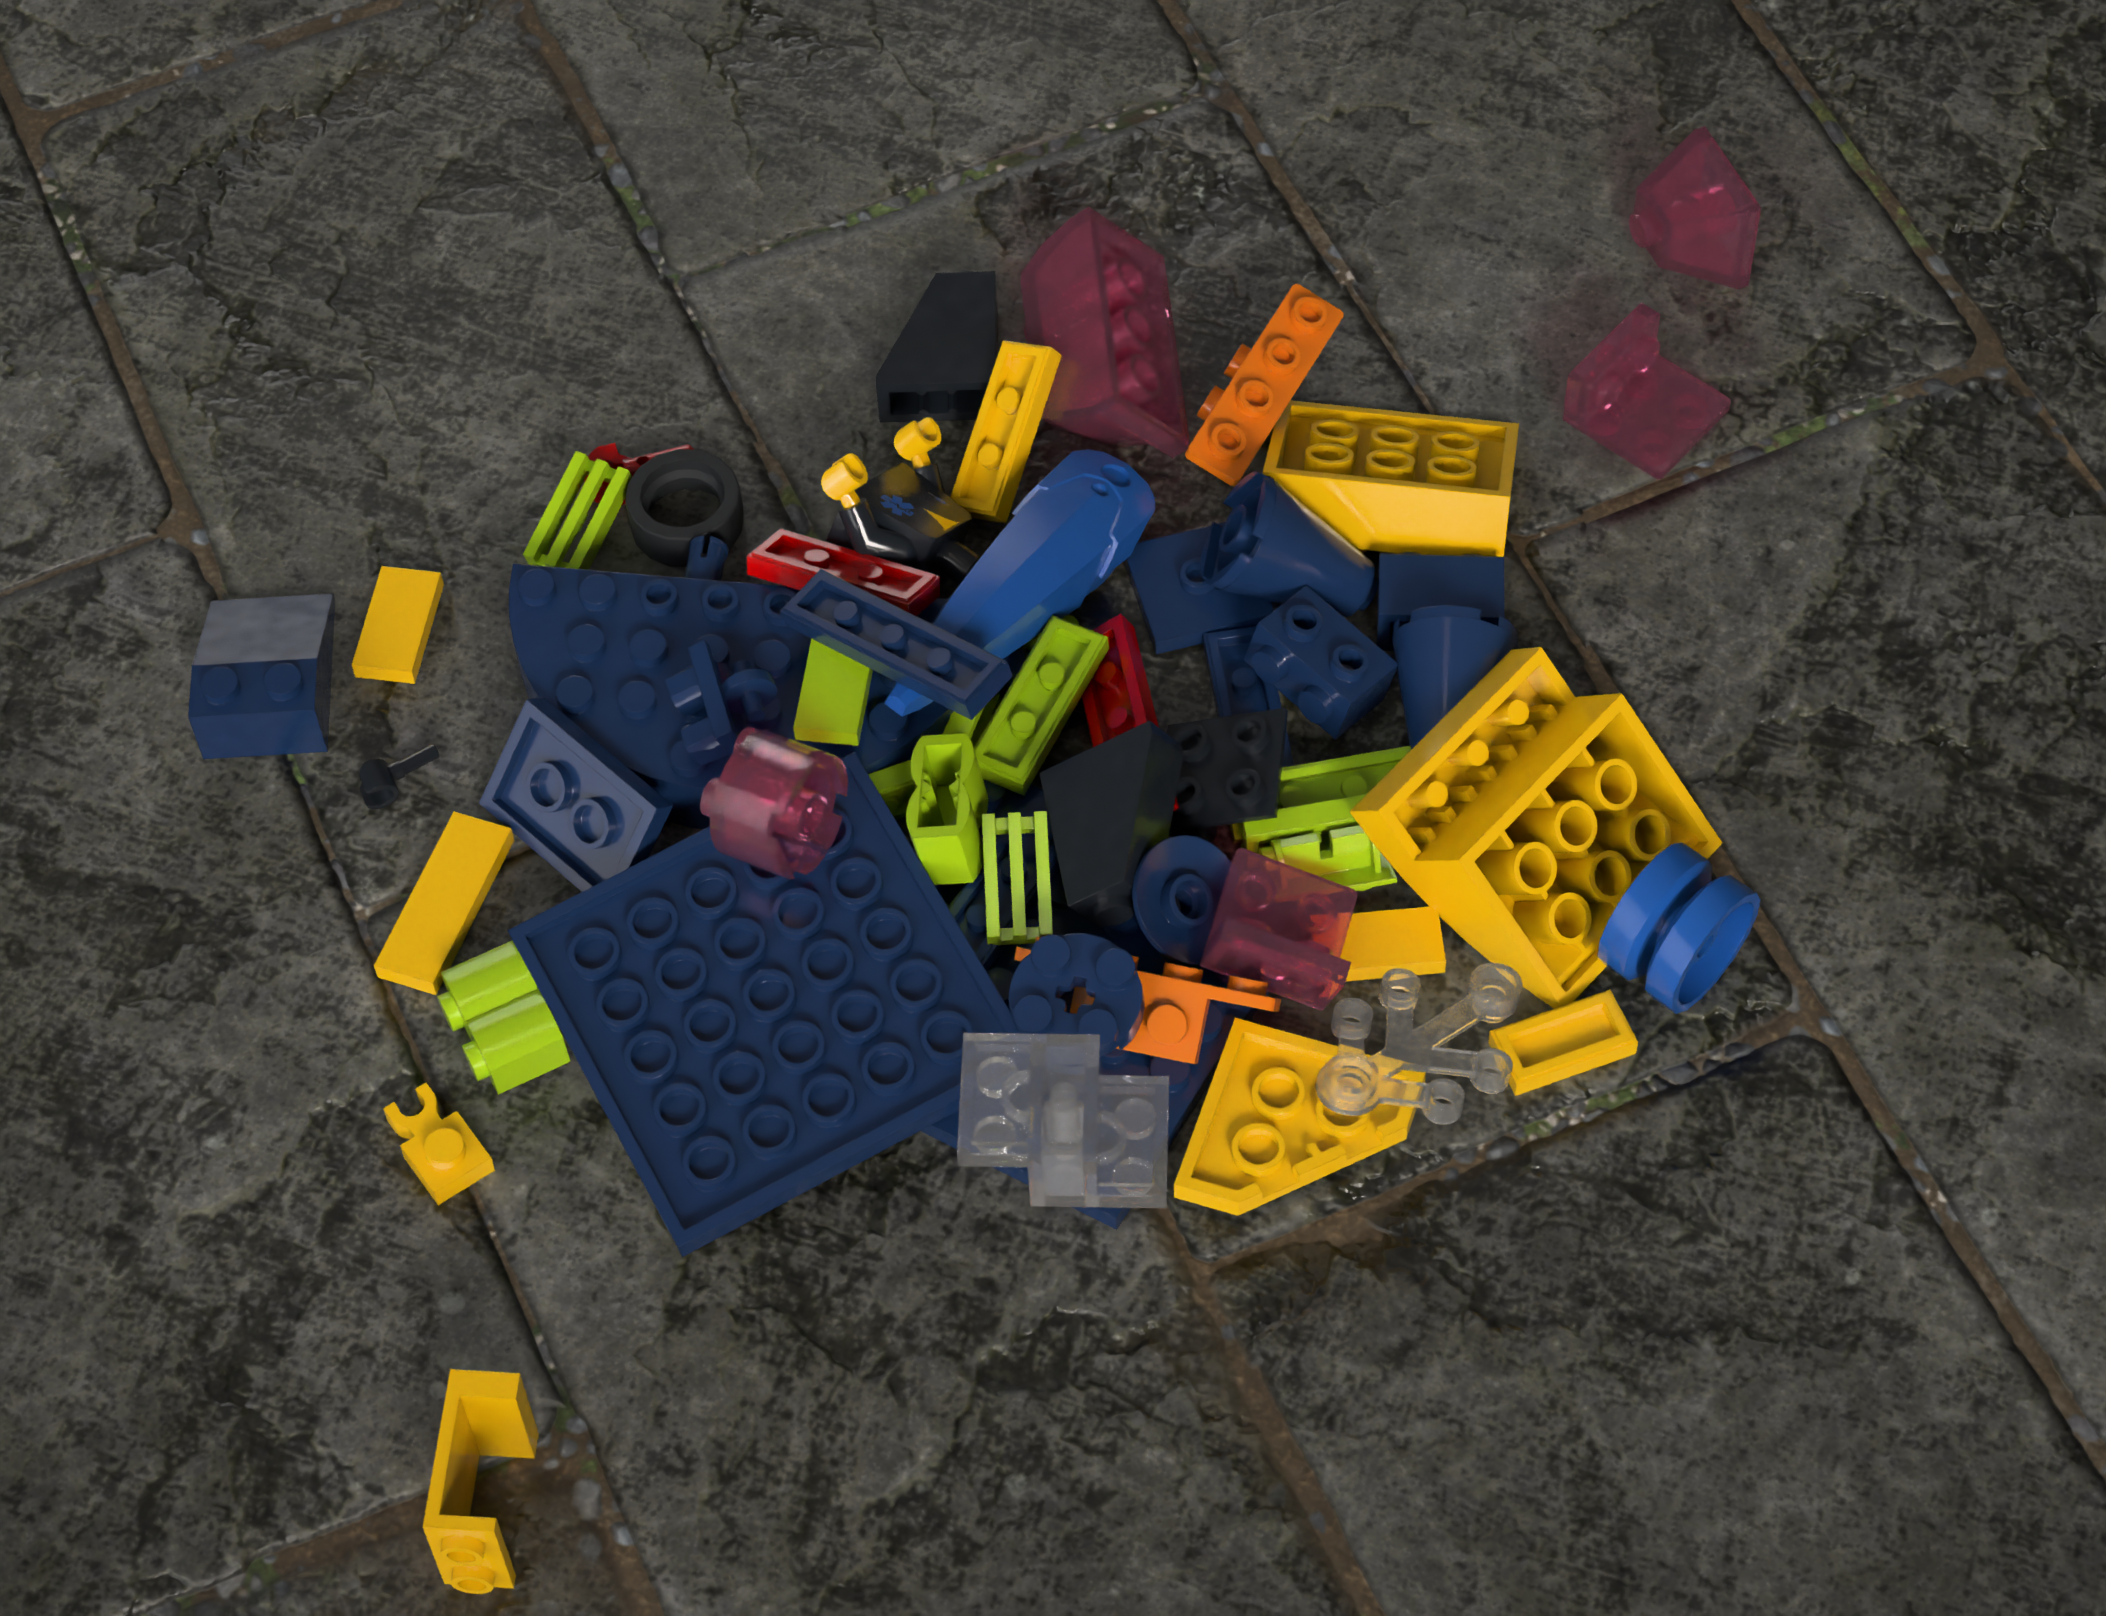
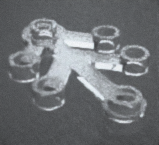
[1316,963,1523,1125]

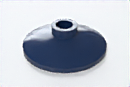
[1132,835,1246,966]

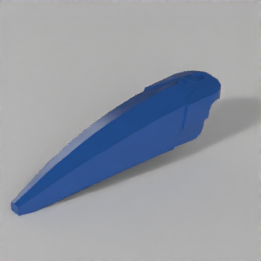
[884,449,1155,716]

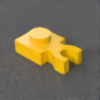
[383,1083,495,1205]

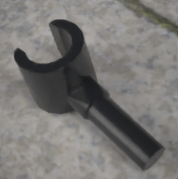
[359,744,439,809]

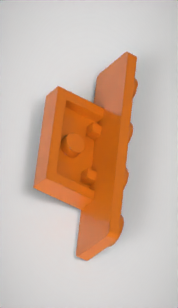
[1185,284,1344,486]
[1014,937,1281,1064]

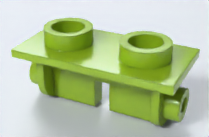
[1257,825,1397,905]

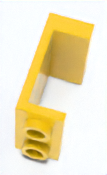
[423,1369,539,1594]

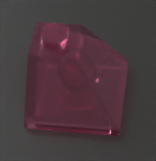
[1629,126,1761,289]

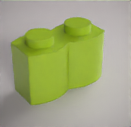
[906,733,988,885]
[437,941,571,1095]

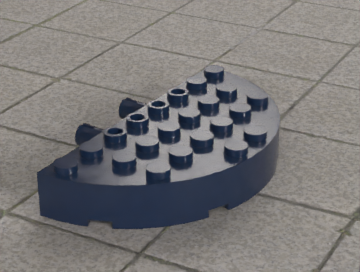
[509,536,954,829]

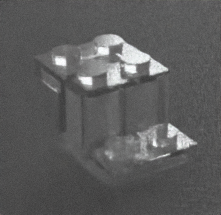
[957,1033,1170,1208]

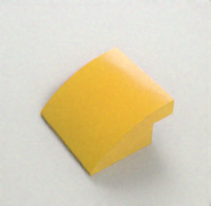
[1349,647,1722,1009]

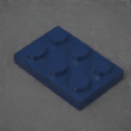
[479,697,673,892]

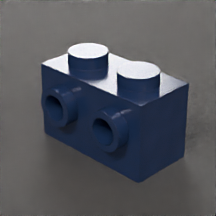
[1244,585,1398,740]

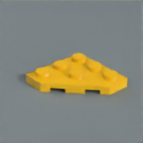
[1174,1018,1426,1216]

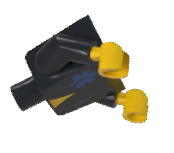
[821,417,981,585]

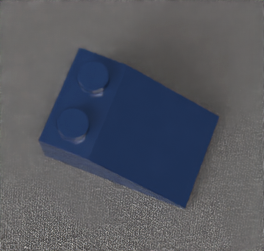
[188,593,335,759]

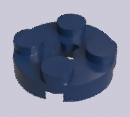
[1009,933,1145,1068]

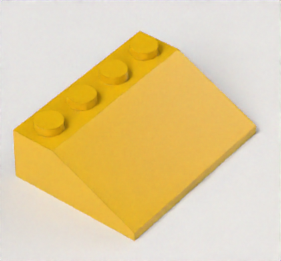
[1263,400,1519,557]

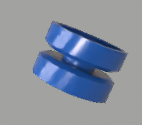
[1597,842,1761,1014]

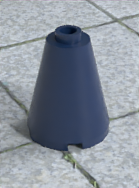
[1200,471,1378,617]
[1392,605,1518,749]

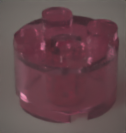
[700,727,848,879]

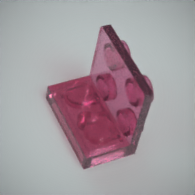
[1563,303,1730,479]
[1200,848,1358,1011]

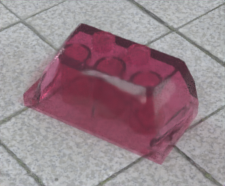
[1020,207,1190,458]

